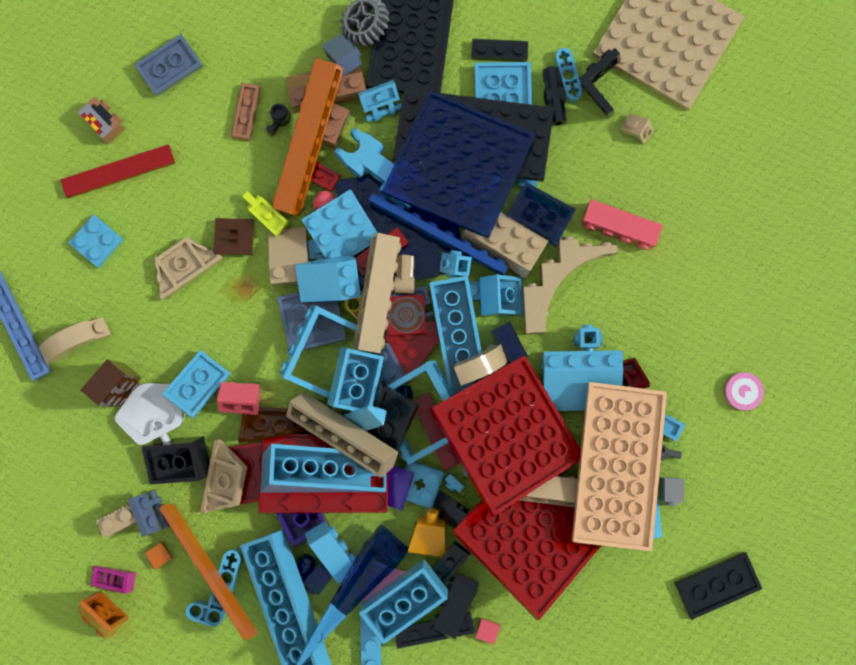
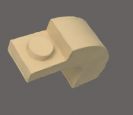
[38,317,111,364]
[454,343,508,386]

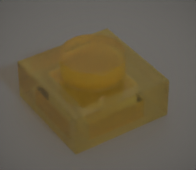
[232,275,260,302]

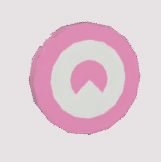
[724,372,764,411]

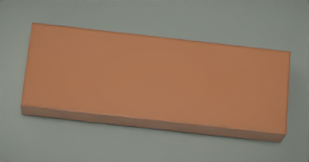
[231,83,261,141]

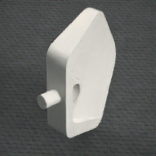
[115,383,185,445]

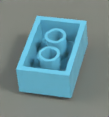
[327,347,384,411]

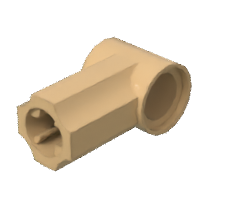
[395,255,415,294]

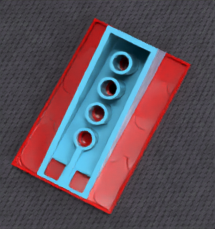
[258,434,388,514]

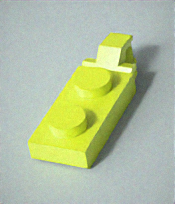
[242,191,289,237]

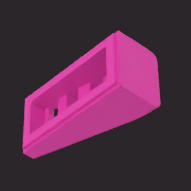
[91,566,136,593]

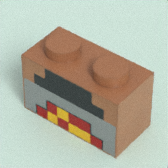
[78,97,125,144]
[321,104,351,150]

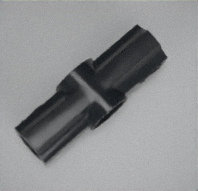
[542,66,567,126]

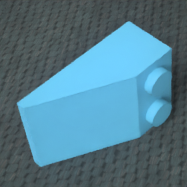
[295,255,361,302]

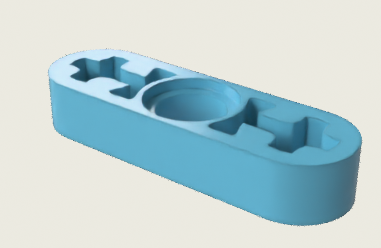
[555,48,582,102]

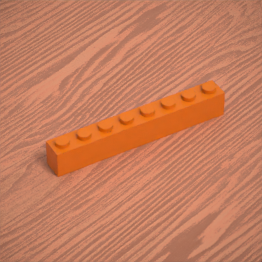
[272,58,344,216]

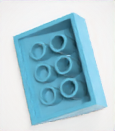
[541,350,623,411]

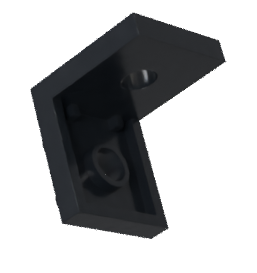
[579,48,621,118]

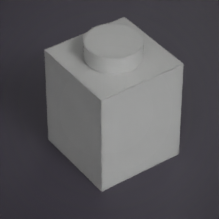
[660,477,684,506]

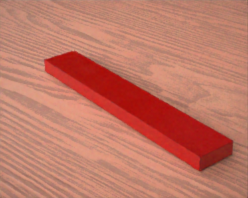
[60,144,176,198]

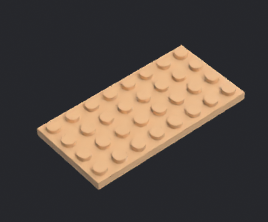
[572,382,667,551]

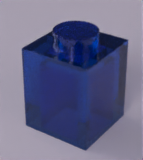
[303,562,333,595]

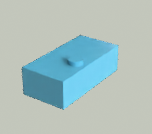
[359,559,448,644]

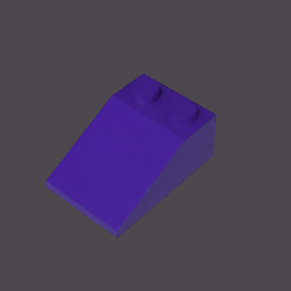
[277,513,330,548]

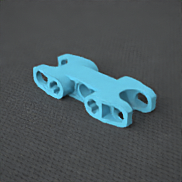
[334,128,428,210]

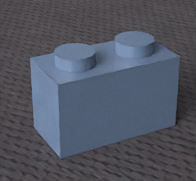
[322,34,362,76]

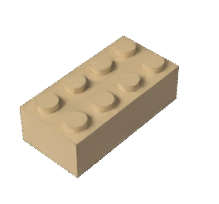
[461,201,548,278]

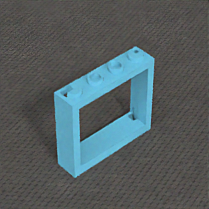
[279,305,370,398]
[373,360,454,465]

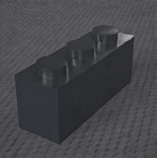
[432,573,479,641]

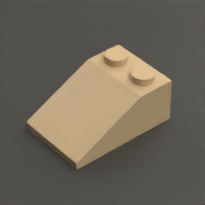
[268,227,310,287]

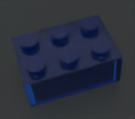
[507,182,576,247]

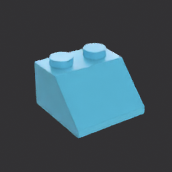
[480,274,524,316]

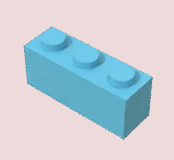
[305,521,358,583]

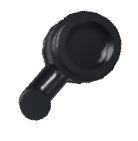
[266,103,290,136]

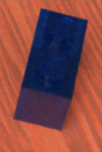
[491,321,528,364]

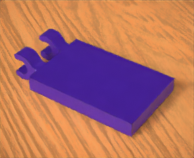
[388,466,415,510]

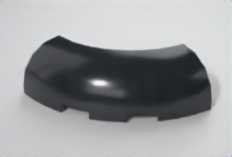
[433,491,470,528]

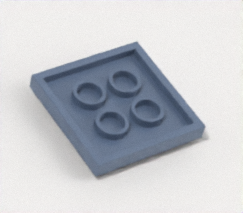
[277,292,347,351]

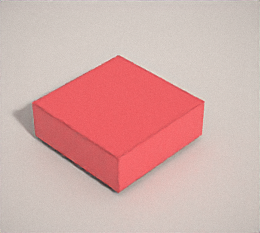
[475,618,500,644]

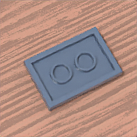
[134,34,203,97]

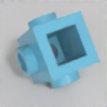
[440,250,472,278]
[574,325,602,351]

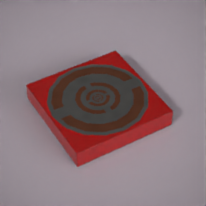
[387,294,427,336]

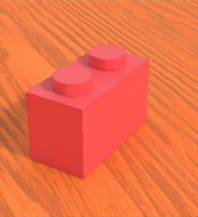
[217,382,261,415]

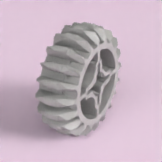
[340,0,390,47]

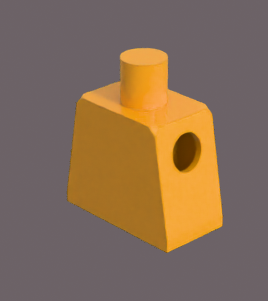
[408,508,446,557]

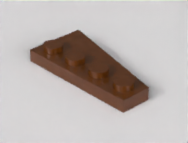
[238,407,309,443]

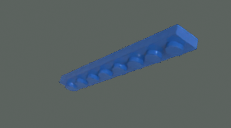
[369,193,508,275]

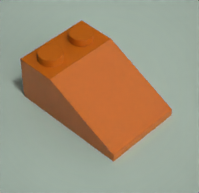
[78,591,129,639]

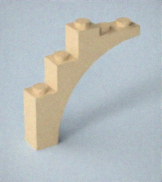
[522,236,618,335]

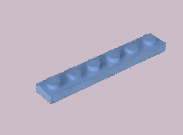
[0,271,52,381]

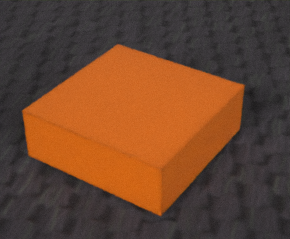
[145,542,173,570]

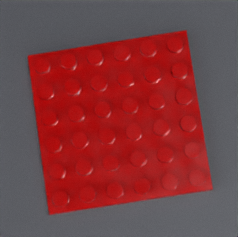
[430,355,581,517]
[452,500,602,620]

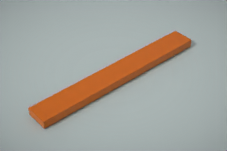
[159,504,258,640]

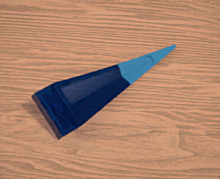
[295,525,408,665]

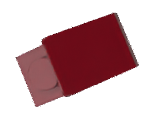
[622,357,650,389]

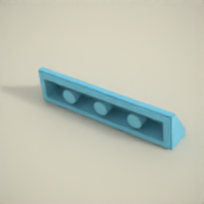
[341,405,386,431]

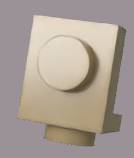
[620,113,653,144]

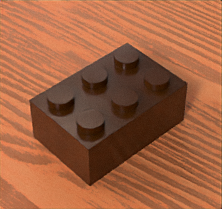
[80,359,141,407]

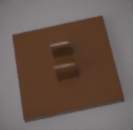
[214,218,254,256]

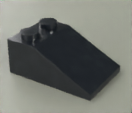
[142,436,210,484]

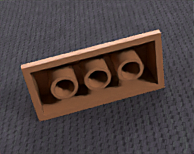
[286,66,366,114]

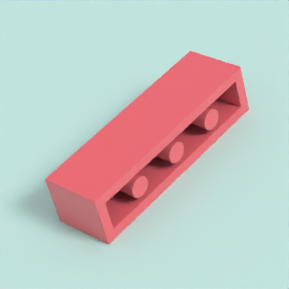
[581,199,663,250]

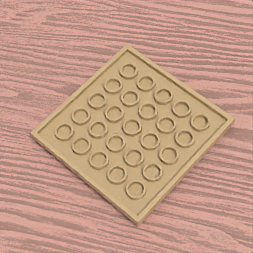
[592,0,745,111]

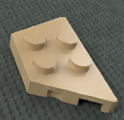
[155,237,224,300]
[200,439,247,513]

